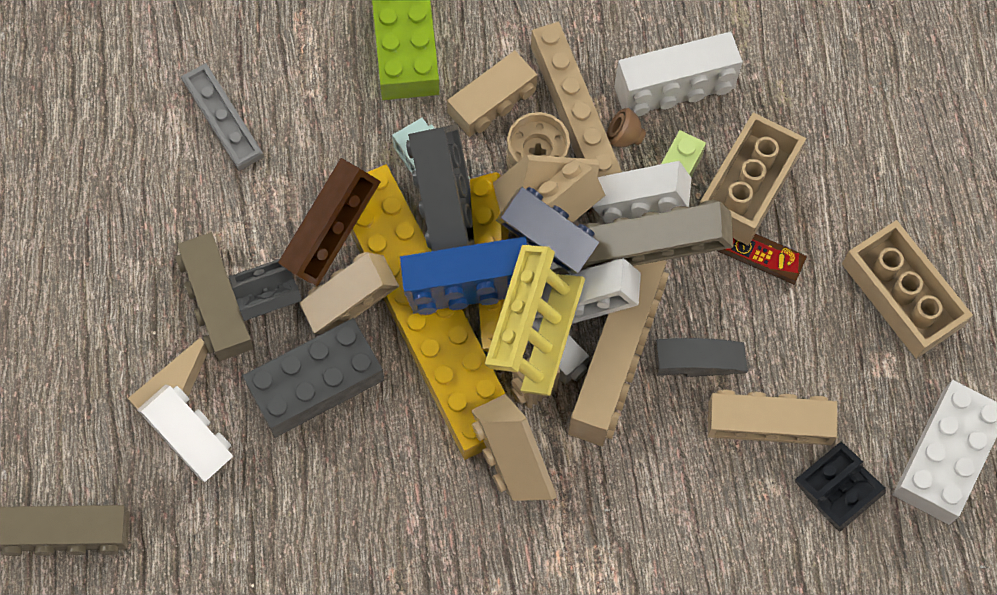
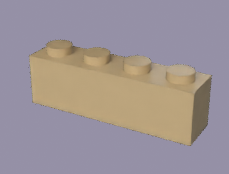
[707,390,837,446]

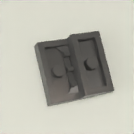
[228,259,302,321]

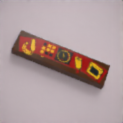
[717,234,807,285]

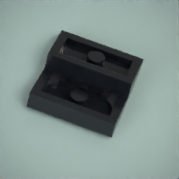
[795,441,886,532]

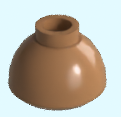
[607,108,646,148]

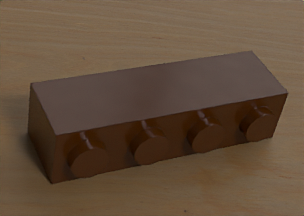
[278,158,381,287]

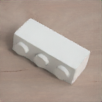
[593,161,692,223]
[137,385,233,482]

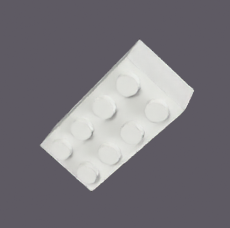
[614,32,742,116]
[892,380,997,525]

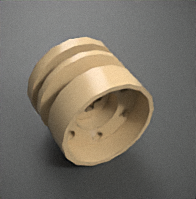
[506,112,570,170]

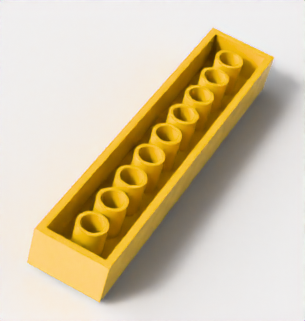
[350,164,505,460]

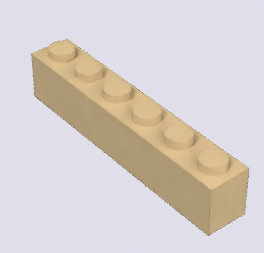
[531,21,622,177]

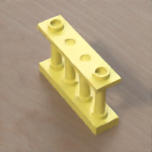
[485,245,585,396]

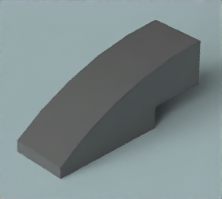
[654,338,748,377]

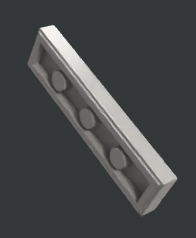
[181,63,264,171]

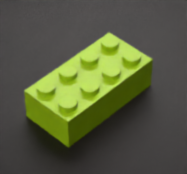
[372,0,440,100]

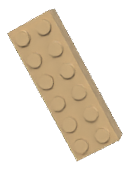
[568,260,669,447]

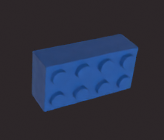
[400,237,528,315]

